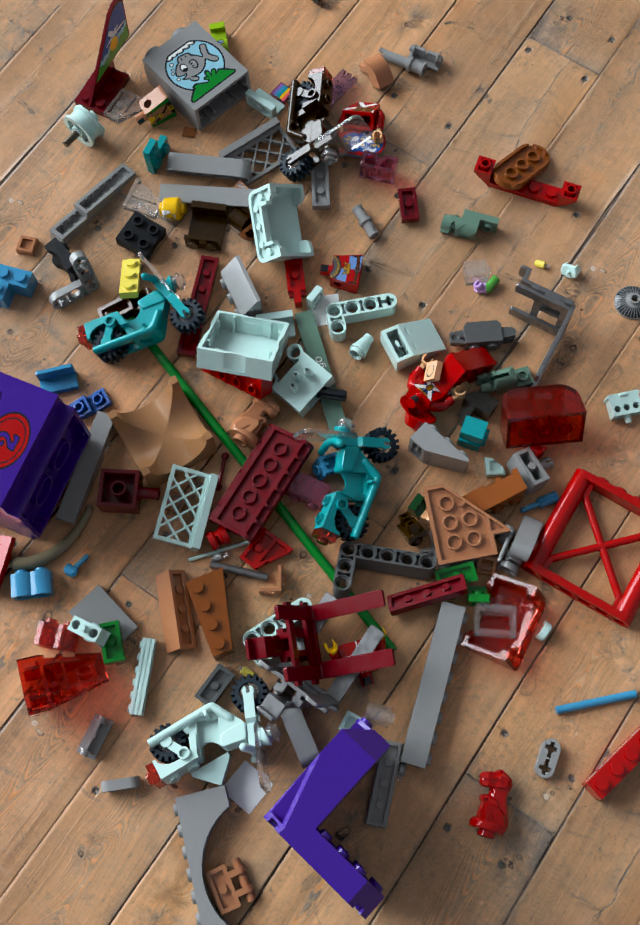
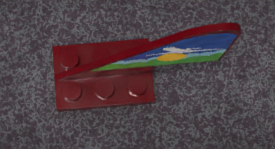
[75,0,130,117]

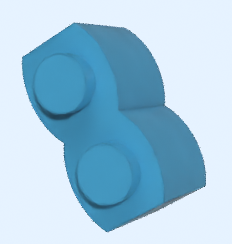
[10,567,54,601]

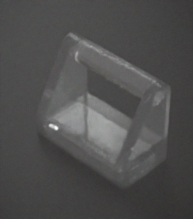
[473,603,517,639]

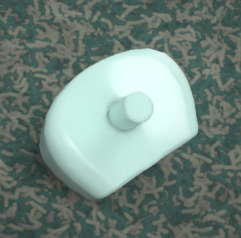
[561,262,581,278]

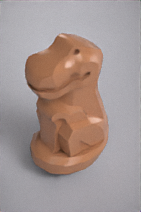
[229,395,281,448]

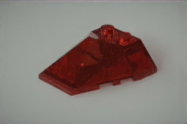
[16,653,109,718]

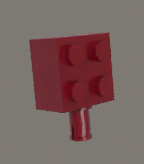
[96,468,160,514]

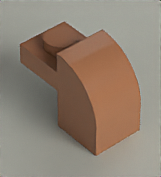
[359,53,394,89]

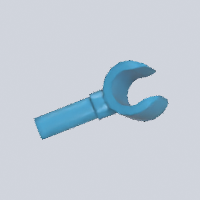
[64,554,90,577]

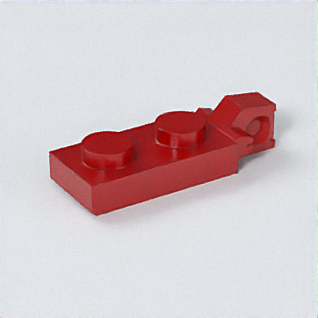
[284,258,306,308]

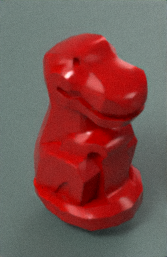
[469,769,513,839]

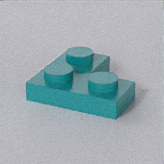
[143,135,170,174]

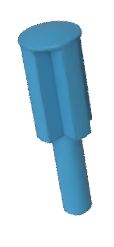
[520,491,559,513]

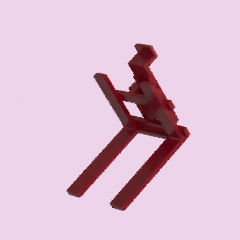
[245,590,396,686]

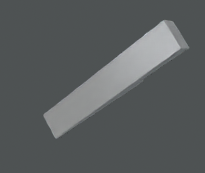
[49,163,136,245]
[159,183,255,209]
[56,411,115,525]

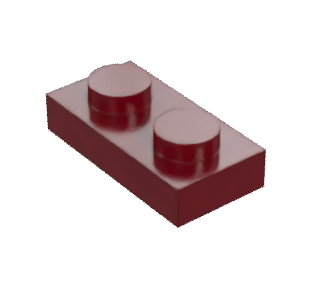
[397,187,420,223]

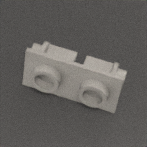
[408,44,444,72]
[76,713,114,760]

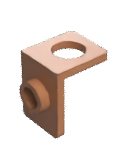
[258,565,286,595]

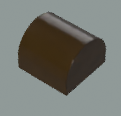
[228,208,252,232]

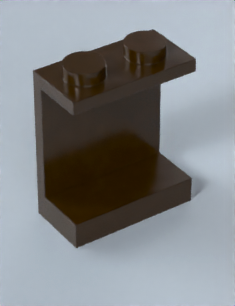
[184,200,228,251]

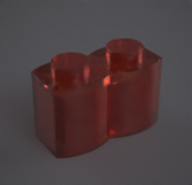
[33,618,80,653]

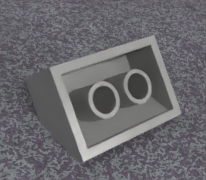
[219,255,263,318]

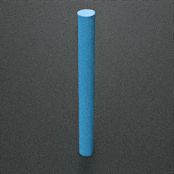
[555,690,637,715]

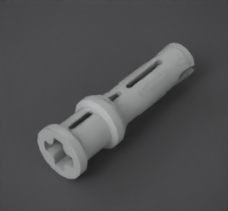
[378,47,428,78]

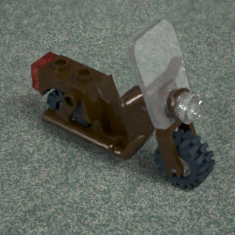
[279,66,372,182]

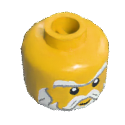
[159,197,187,221]

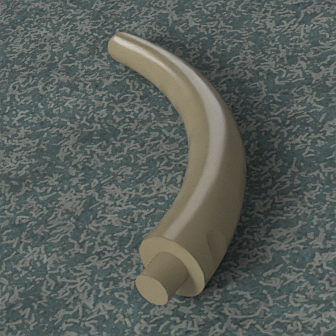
[7,505,93,572]

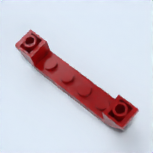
[474,155,582,207]

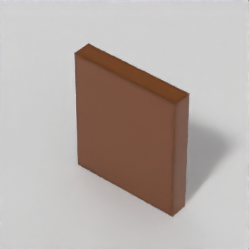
[182,127,196,138]

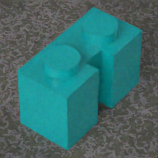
[456,415,490,452]

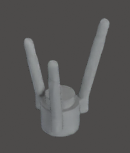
[494,524,516,571]

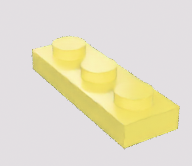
[119,259,142,299]

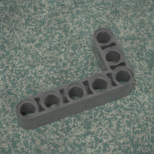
[332,541,436,599]

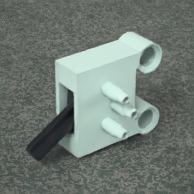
[271,344,347,417]

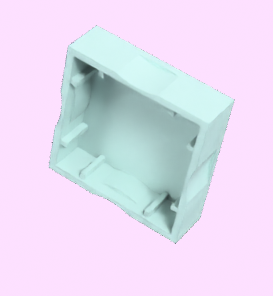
[197,310,290,381]

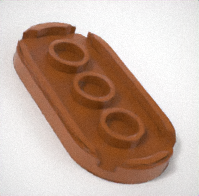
[493,144,550,190]

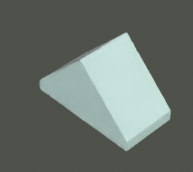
[191,752,232,786]

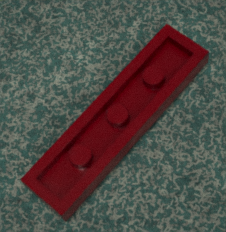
[387,573,469,616]

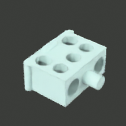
[603,389,640,424]
[67,615,111,647]

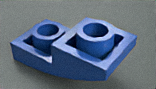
[69,387,113,420]

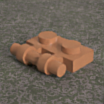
[205,857,256,915]

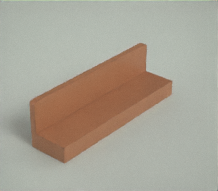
[155,570,197,654]

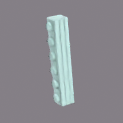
[128,638,157,717]

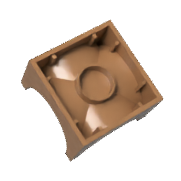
[107,375,218,488]

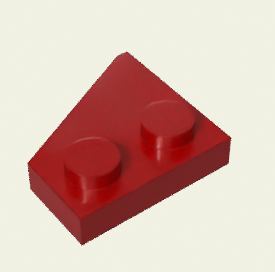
[239,528,293,570]

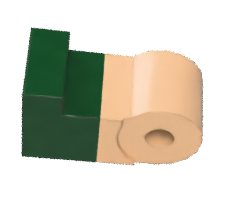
[407,493,430,527]

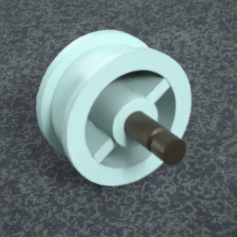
[62,104,105,148]

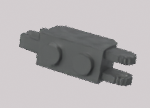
[449,320,517,350]

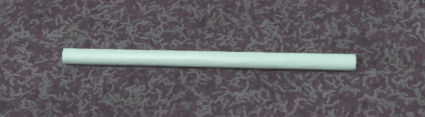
[188,541,250,562]

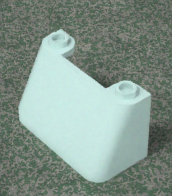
[248,183,314,263]

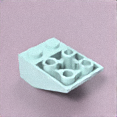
[380,319,446,371]

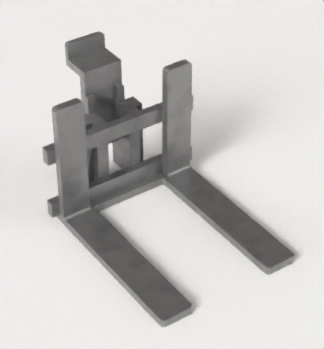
[508,265,576,400]
[257,593,385,721]

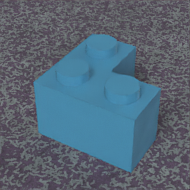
[0,264,38,309]

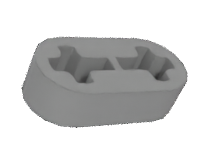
[534,739,561,779]
[101,776,141,793]

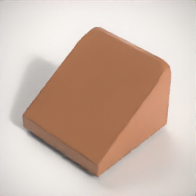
[476,554,498,576]

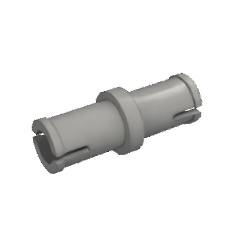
[352,204,379,240]

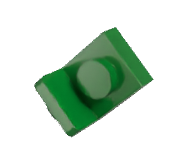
[467,586,490,607]

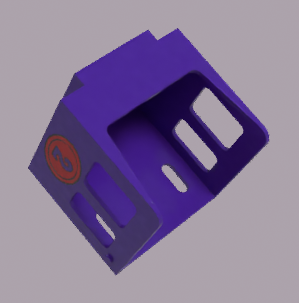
[0,372,91,540]

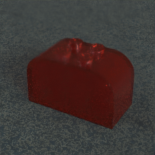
[500,384,587,449]

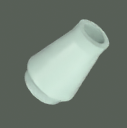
[349,333,374,360]

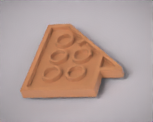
[422,484,510,566]

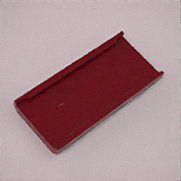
[208,424,314,545]

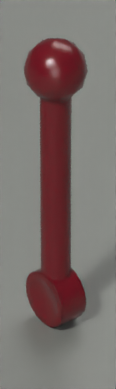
[215,452,229,491]

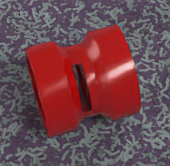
[205,526,231,551]

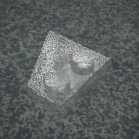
[103,88,143,124]
[123,178,162,220]

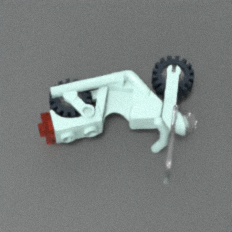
[145,674,281,793]

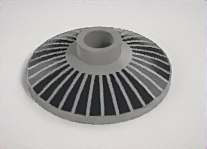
[614,286,640,320]

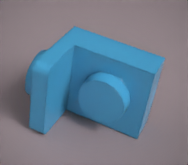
[311,452,337,482]

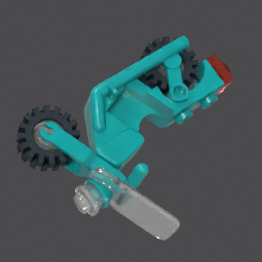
[77,251,206,364]
[293,418,400,546]

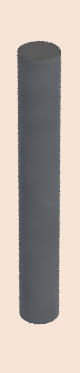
[210,561,269,582]

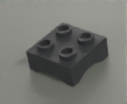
[116,210,166,262]
[44,237,85,283]

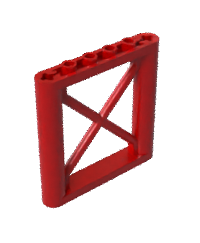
[521,468,640,628]

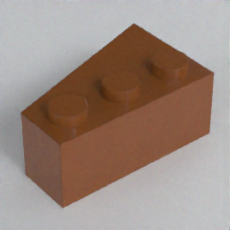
[462,468,527,514]

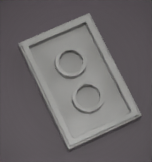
[69,585,138,648]

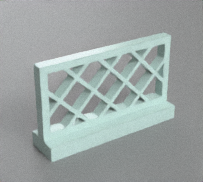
[152,464,219,552]

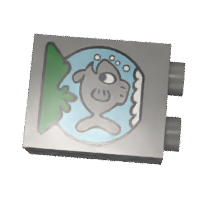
[142,21,251,132]

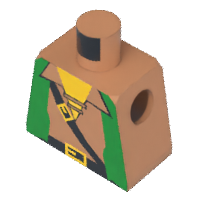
[134,85,177,127]

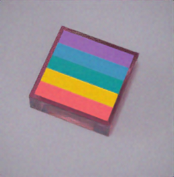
[271,82,291,105]

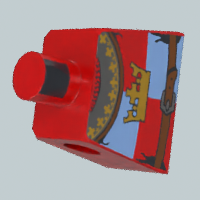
[320,255,363,294]

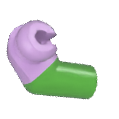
[473,275,500,293]

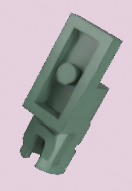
[440,209,500,240]
[476,366,534,395]

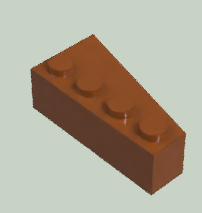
[185,567,234,660]

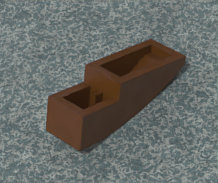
[97,287,153,320]

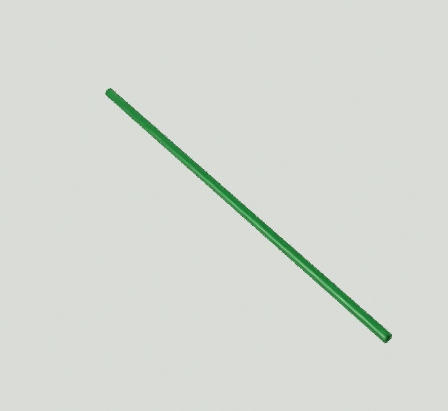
[128,316,397,651]

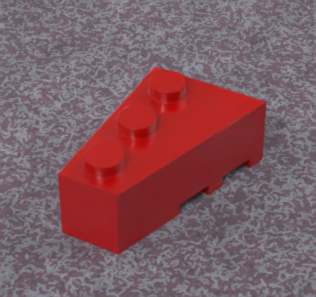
[432,347,497,396]

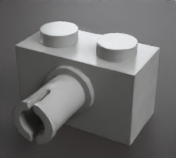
[506,447,554,496]

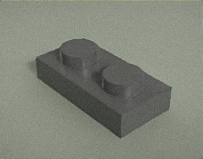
[194,663,236,705]

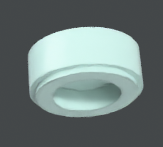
[535,620,552,641]

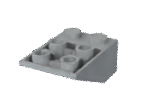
[408,422,470,474]

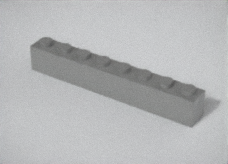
[400,601,468,770]

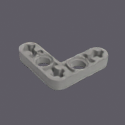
[49,251,100,309]

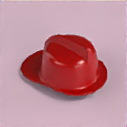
[400,395,436,432]

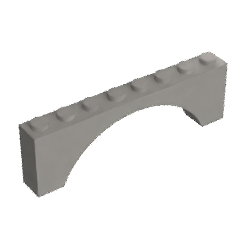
[173,785,231,925]

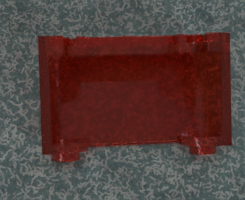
[462,573,546,671]

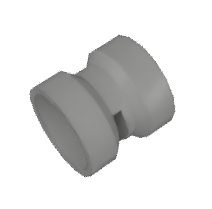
[499,549,524,576]

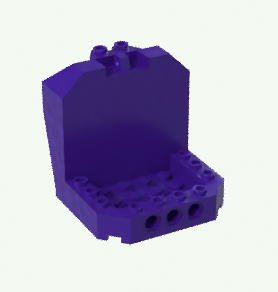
[264,717,391,920]

